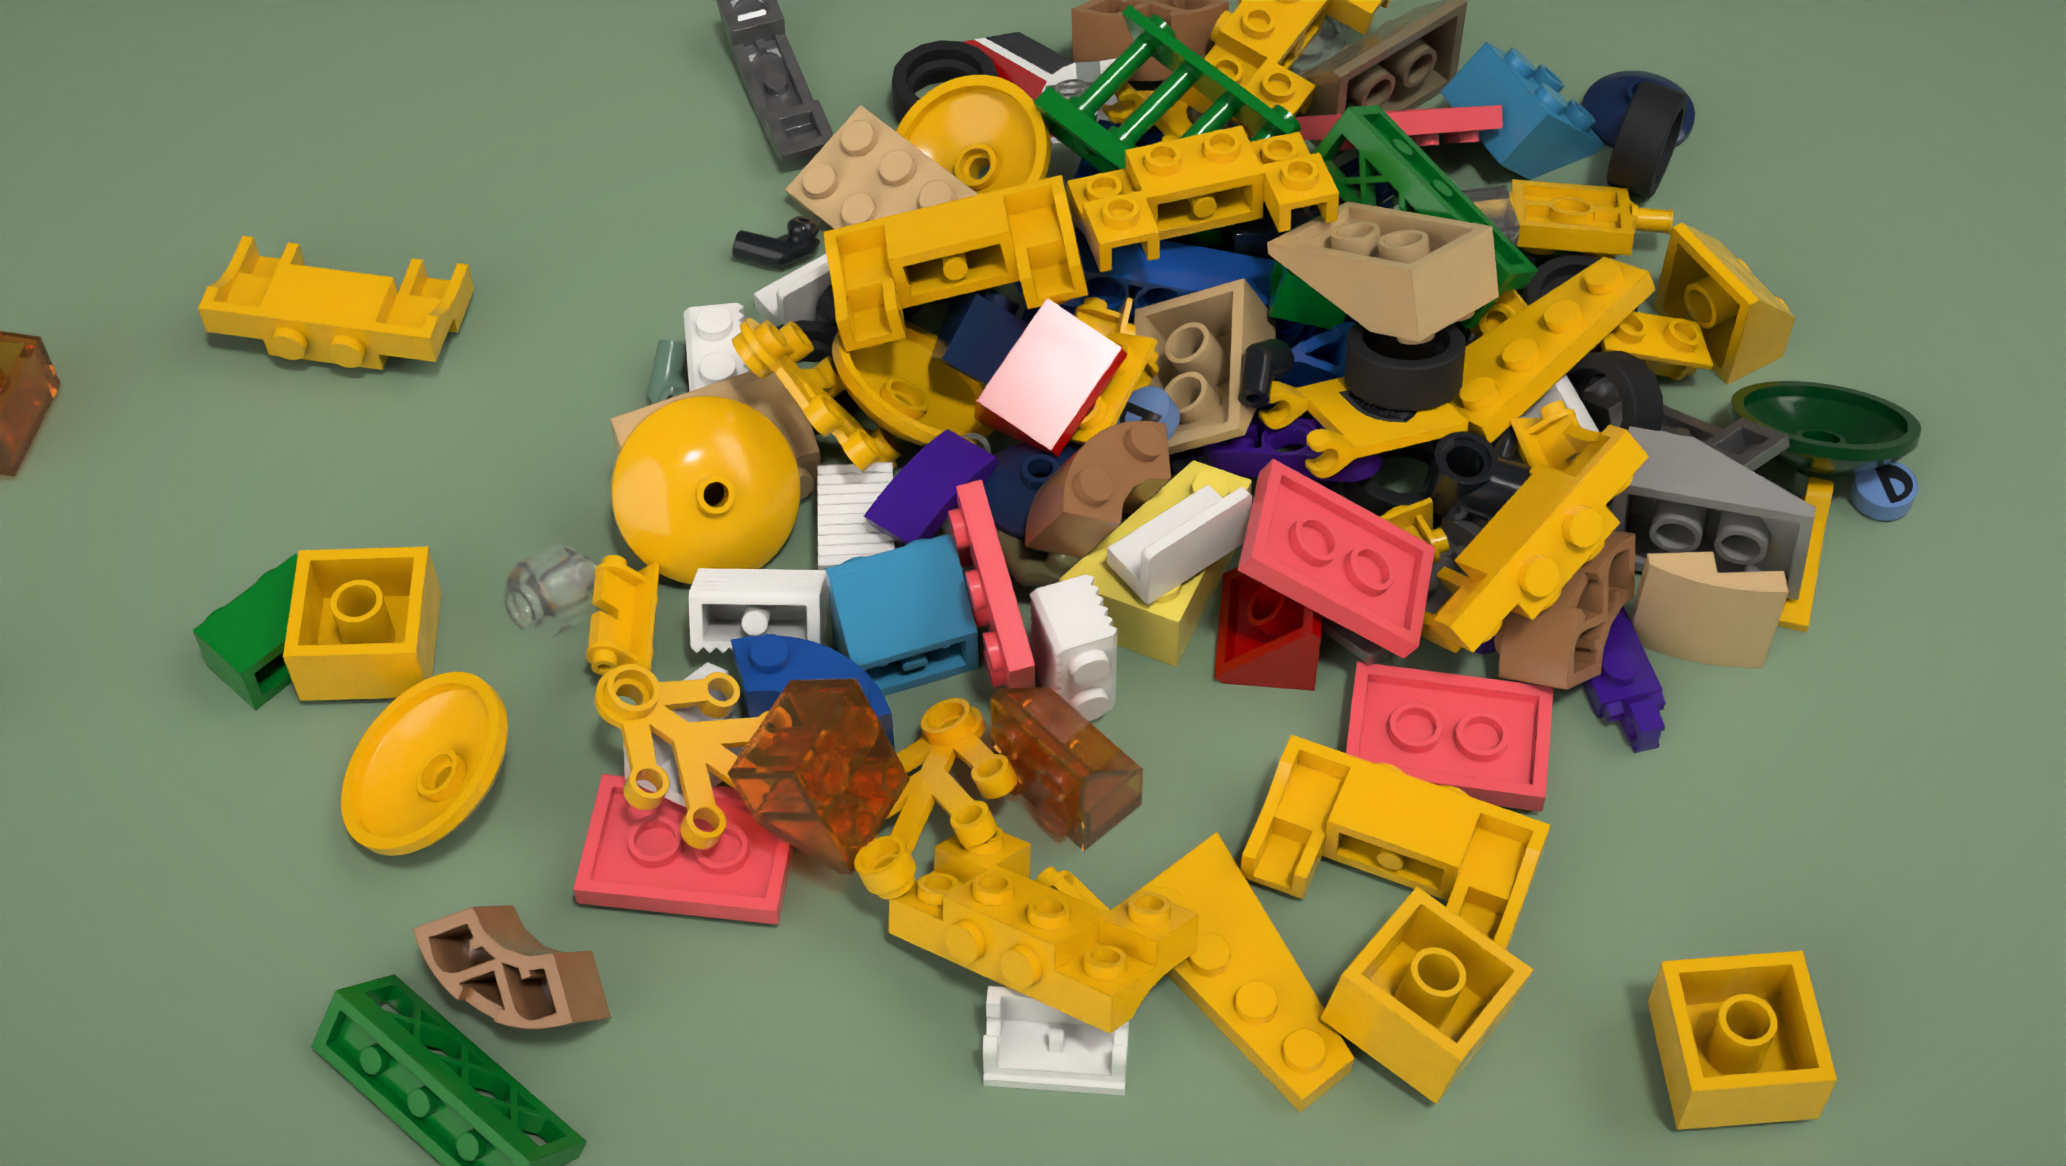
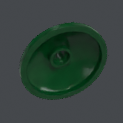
[1729,381,1921,479]

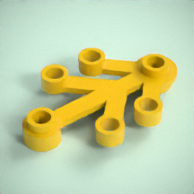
[732,317,903,471]
[594,664,829,849]
[831,698,1017,900]

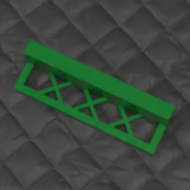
[1313,105,1539,329]
[311,974,587,1166]

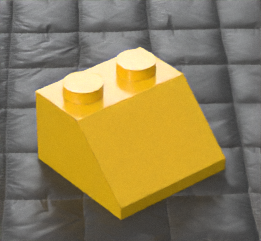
[1653,223,1795,385]

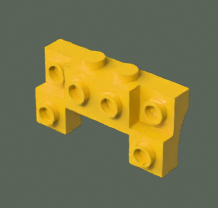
[1181,0,1392,122]
[1067,125,1339,272]
[824,175,1088,352]
[198,236,474,370]
[1421,424,1649,654]
[1241,734,1551,950]
[889,826,1199,1034]

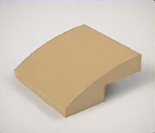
[1630,551,1789,668]

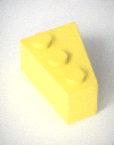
[1059,460,1252,667]

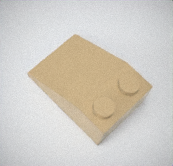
[1267,201,1499,345]
[1134,278,1276,455]

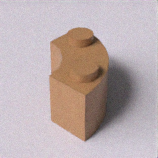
[1071,0,1229,82]
[1025,421,1171,558]
[1494,531,1635,690]
[413,905,611,1029]

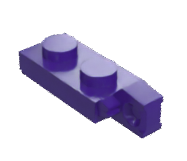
[1582,606,1666,753]

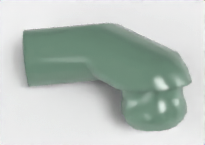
[647,340,689,404]

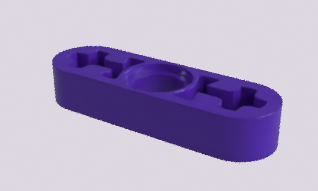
[1202,417,1383,482]

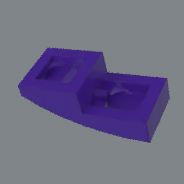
[864,429,1000,546]

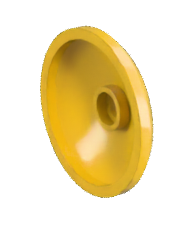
[896,75,1051,195]
[832,320,994,447]
[611,396,801,585]
[341,672,508,856]

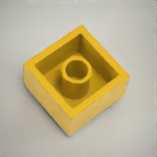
[283,546,442,701]
[1320,887,1534,1105]
[1648,950,1837,1130]

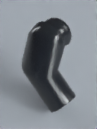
[733,216,820,268]
[1238,339,1294,408]

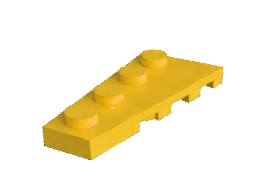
[1449,257,1656,444]
[1124,832,1354,1113]

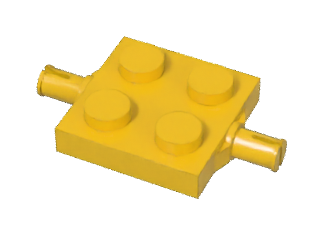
[1471,179,1673,259]

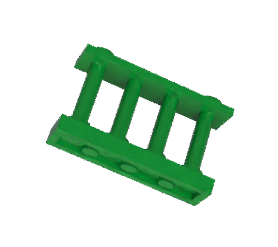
[1033,5,1301,249]

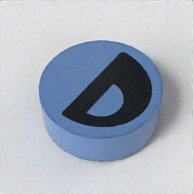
[1116,386,1180,440]
[1850,461,1918,521]

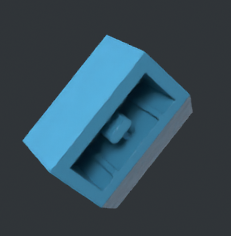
[1440,42,1605,180]
[825,533,979,696]

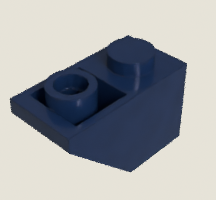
[931,288,1029,386]

